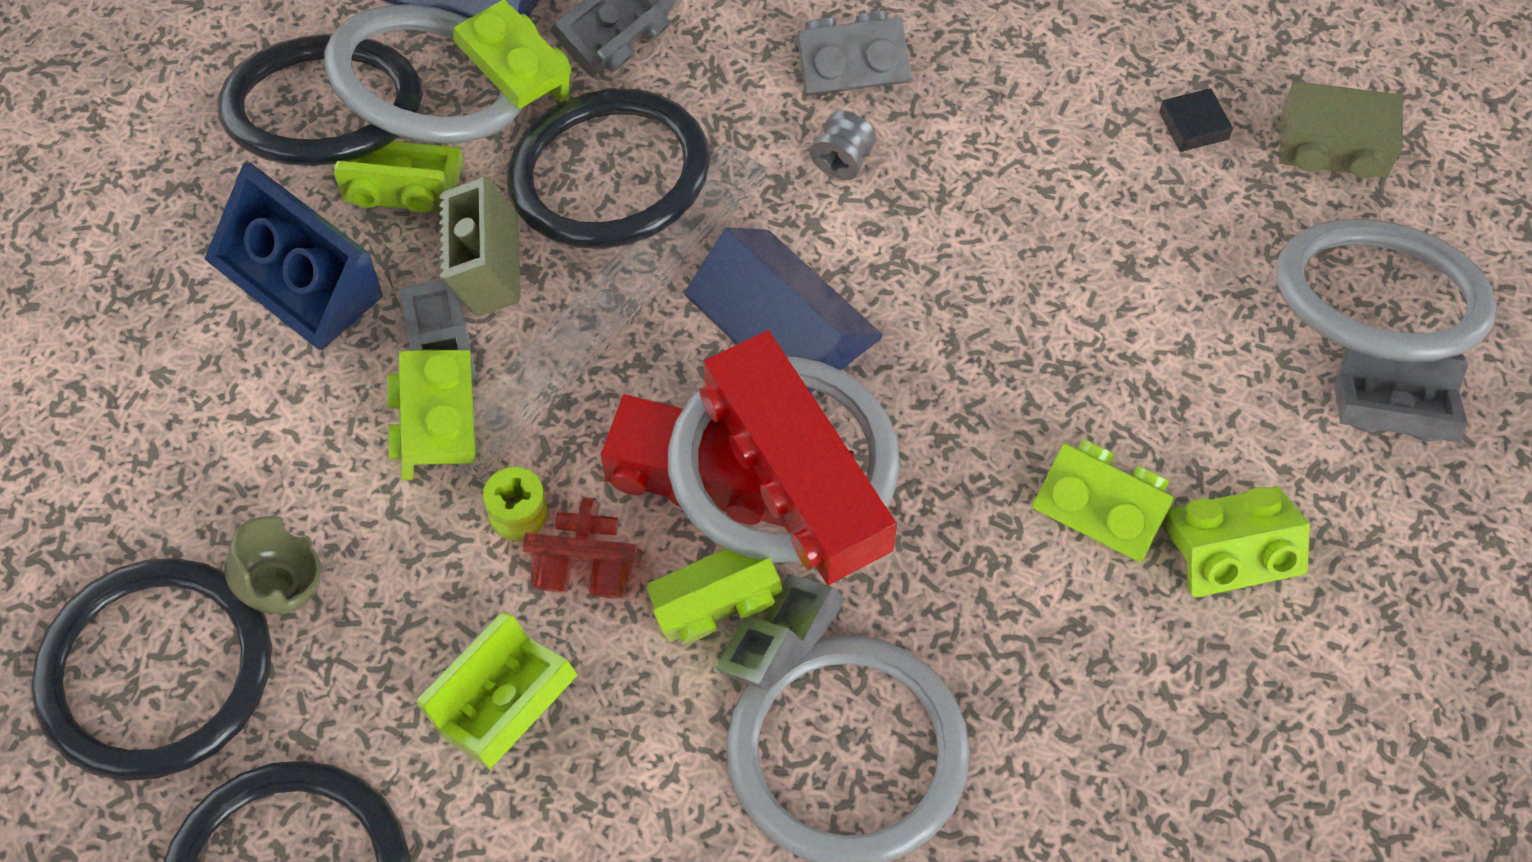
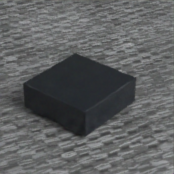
[1159,88,1233,152]

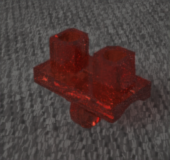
[523,496,643,599]

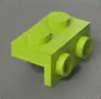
[453,0,571,110]
[334,141,464,213]
[387,350,475,480]
[1031,438,1177,563]
[1164,486,1310,598]
[646,548,783,644]
[417,612,578,770]

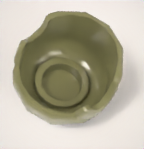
[224,516,322,615]

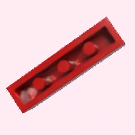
[699,330,897,586]
[600,394,854,533]

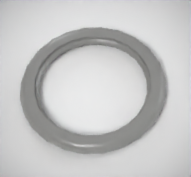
[324,4,523,144]
[1276,219,1497,362]
[668,357,900,563]
[726,635,970,862]

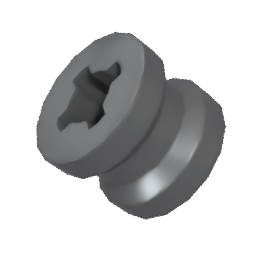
[809,111,877,180]

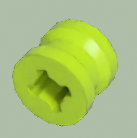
[483,467,548,540]

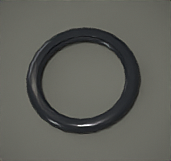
[217,34,423,166]
[507,88,711,249]
[31,558,272,781]
[163,760,410,862]

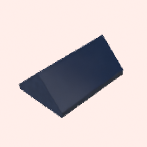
[204,163,383,350]
[685,227,882,393]

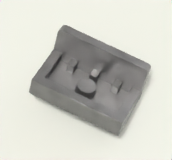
[550,0,677,78]
[794,11,911,96]
[1334,348,1468,443]

